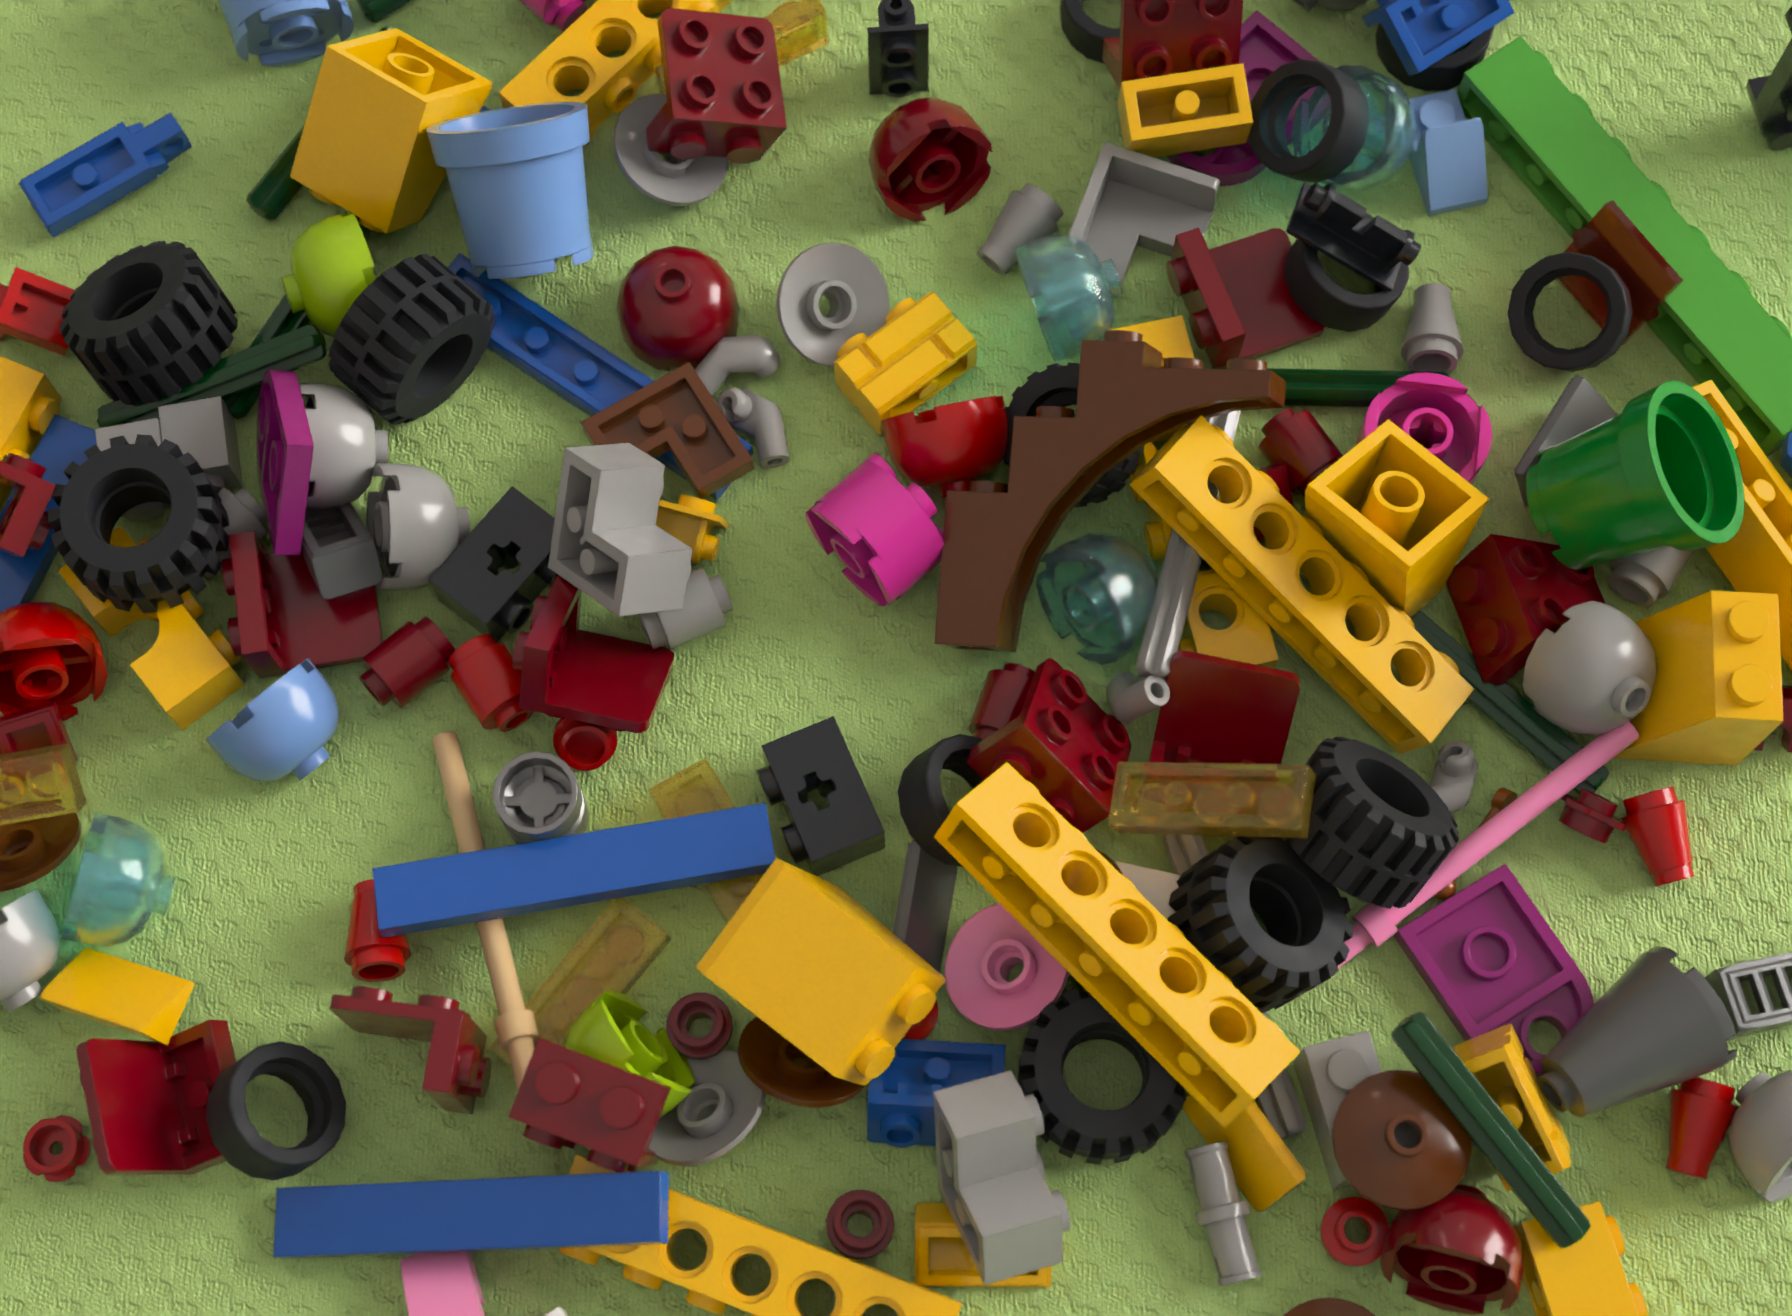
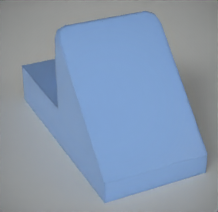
[1395,89,1488,216]

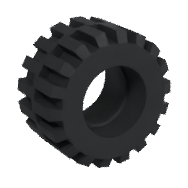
[60,241,238,405]
[328,254,495,425]
[48,434,230,613]
[1274,737,1459,909]
[1167,829,1353,1013]
[1017,988,1186,1164]

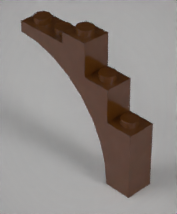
[934,330,1286,652]

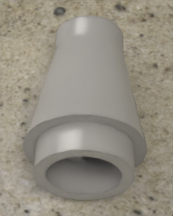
[977,183,1063,276]
[1401,283,1464,374]

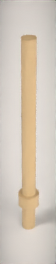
[432,731,540,1090]

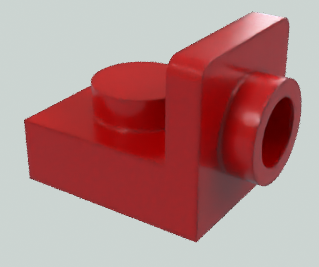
[0,267,75,356]

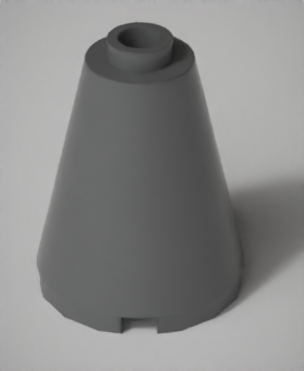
[1539,946,1737,1117]

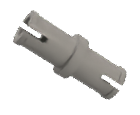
[1185,1141,1262,1286]

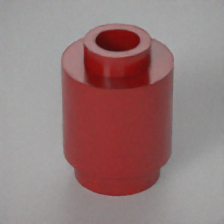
[448,634,534,732]

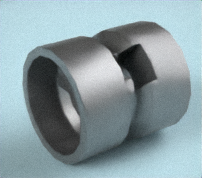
[492,751,589,844]

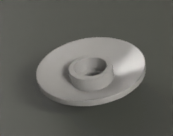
[613,94,728,206]
[777,243,889,366]
[648,1050,766,1166]

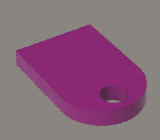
[1166,10,1331,186]
[256,370,314,555]
[1394,864,1594,1077]

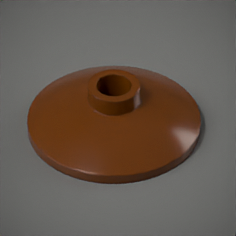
[0,799,81,892]
[738,1017,864,1108]
[1332,1070,1472,1210]

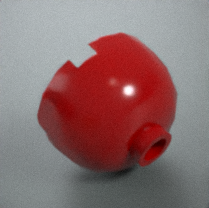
[881,396,1009,498]
[0,602,108,721]

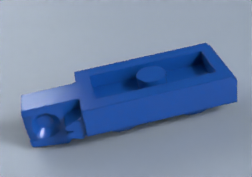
[19,112,192,238]

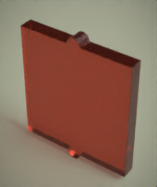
[1558,200,1683,345]

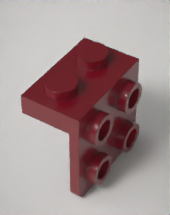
[1103,0,1243,90]
[646,8,787,164]
[1166,227,1325,367]
[0,453,56,557]
[222,531,383,679]
[1446,534,1606,685]
[512,574,674,733]
[1143,650,1300,824]
[967,658,1132,833]
[329,986,491,1114]
[76,1020,247,1175]
[508,1038,671,1173]

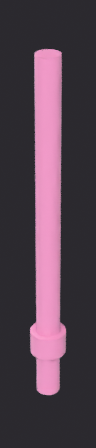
[1337,722,1639,969]

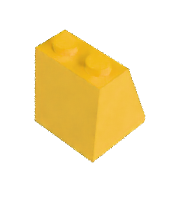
[290,28,493,234]
[1305,419,1489,617]
[1614,590,1783,765]
[696,858,946,1087]

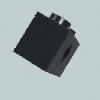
[429,486,557,643]
[756,716,885,876]

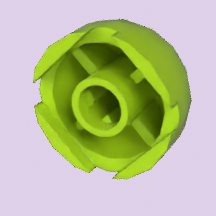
[281,211,375,336]
[564,989,695,1117]

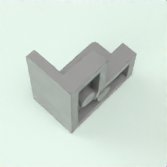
[1061,142,1220,297]

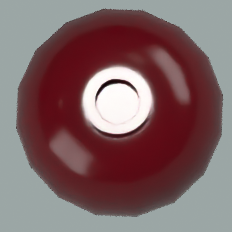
[868,97,993,221]
[617,246,739,371]
[1380,1184,1524,1314]

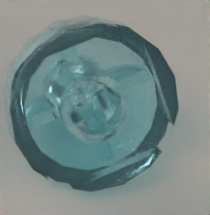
[1291,65,1417,190]
[1015,234,1124,363]
[1036,533,1158,665]
[60,812,175,946]

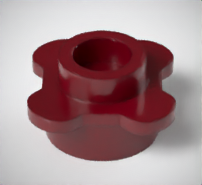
[1559,788,1627,844]

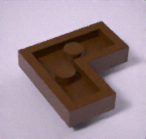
[581,362,754,499]

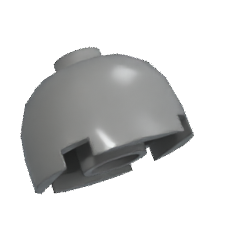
[299,383,388,510]
[366,463,470,590]
[1523,601,1658,735]
[0,888,60,1013]
[1729,1070,1792,1203]

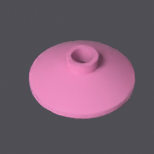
[945,903,1069,1031]

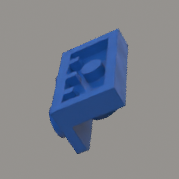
[1362,0,1515,76]
[867,1039,1006,1148]

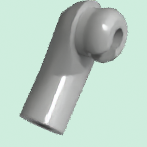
[694,335,780,396]
[716,388,790,468]
[1106,672,1170,723]
[1430,741,1478,813]

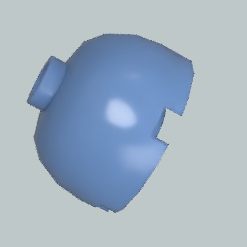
[206,658,339,781]

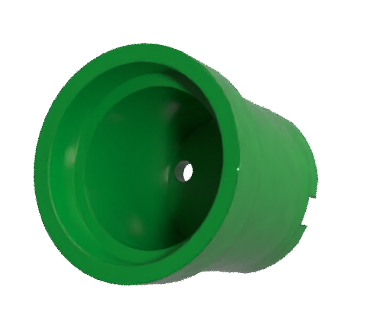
[1526,381,1744,570]

